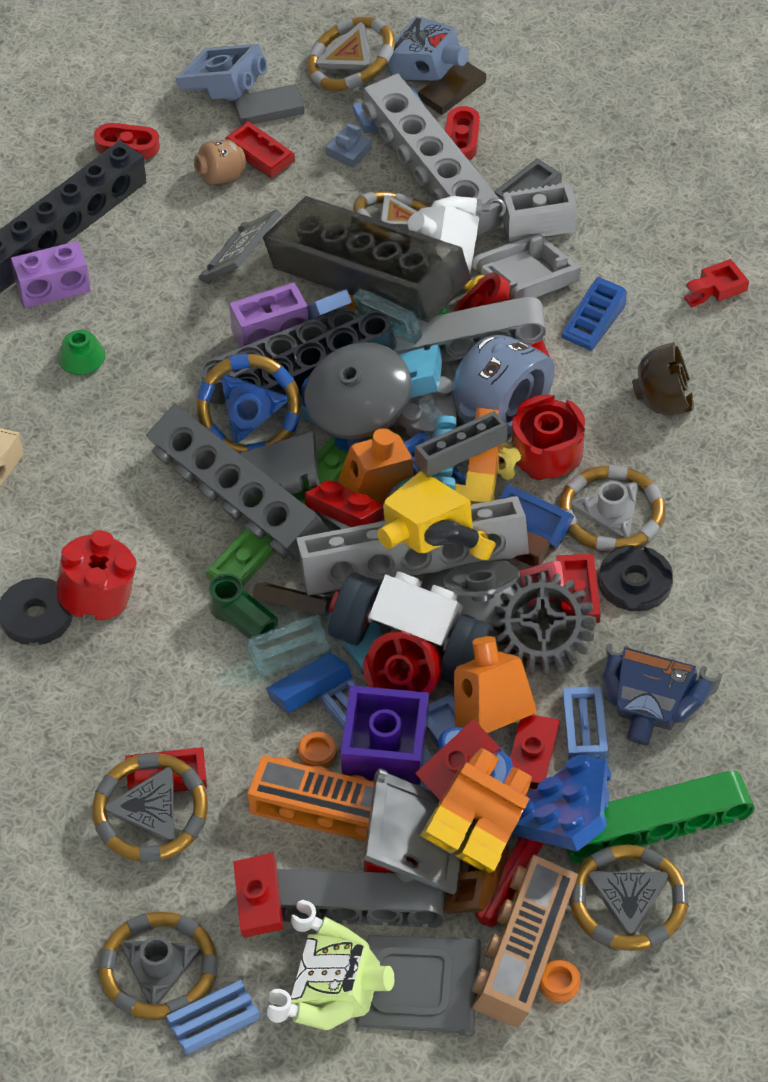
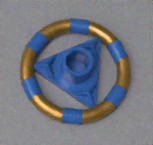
[196,353,301,453]

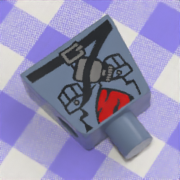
[388,16,469,81]

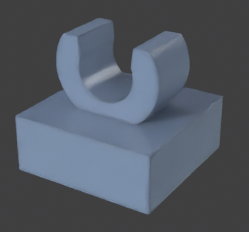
[326,123,372,168]

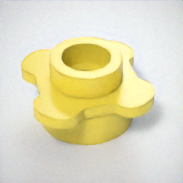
[497,442,521,480]

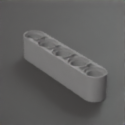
[392,297,547,363]

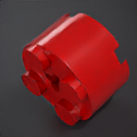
[511,395,585,480]
[56,530,137,620]

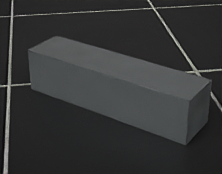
[415,411,507,477]

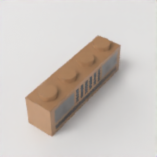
[471,855,578,1028]

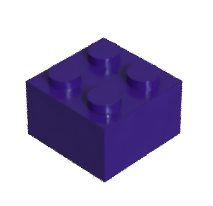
[341,685,429,785]

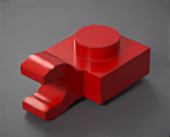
[684,259,749,308]

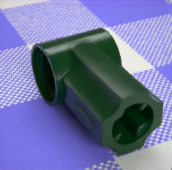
[209,574,278,644]

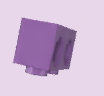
[11,241,91,308]
[229,282,308,348]

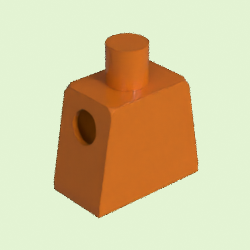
[338,429,414,504]
[454,636,537,733]

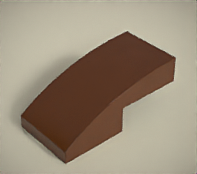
[444,845,509,913]

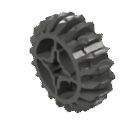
[492,572,596,675]

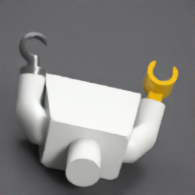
[408,196,506,293]

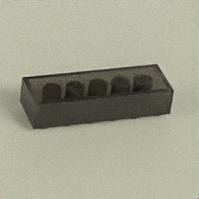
[263,196,471,323]

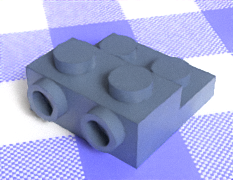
[175,43,268,101]

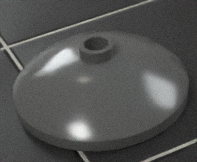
[305,342,412,439]

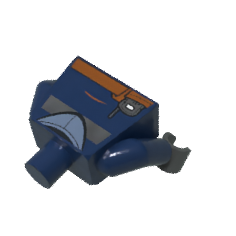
[602,644,722,746]

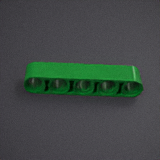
[566,771,755,863]

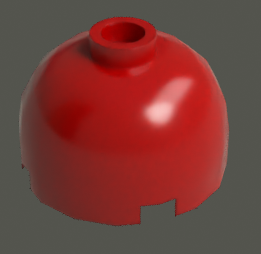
[363,629,442,695]

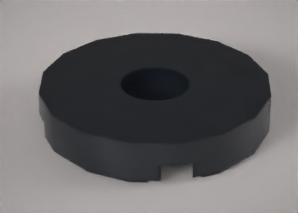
[598,546,673,611]
[0,577,73,645]

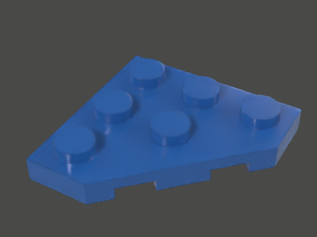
[511,755,611,851]

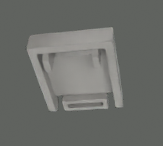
[472,233,581,300]

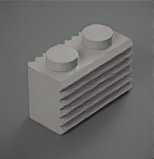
[502,182,577,242]

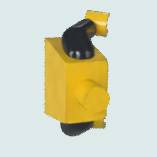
[377,471,496,560]

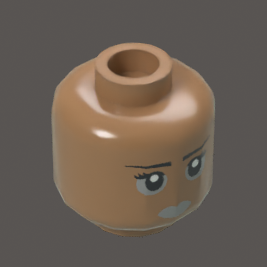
[194,139,246,185]

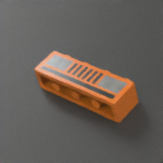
[247,755,374,842]

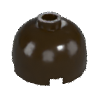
[632,342,694,416]

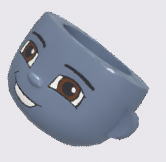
[452,335,555,436]

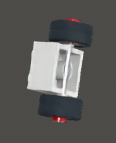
[328,571,492,683]

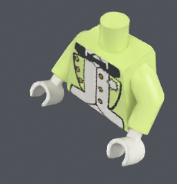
[267,900,394,1030]

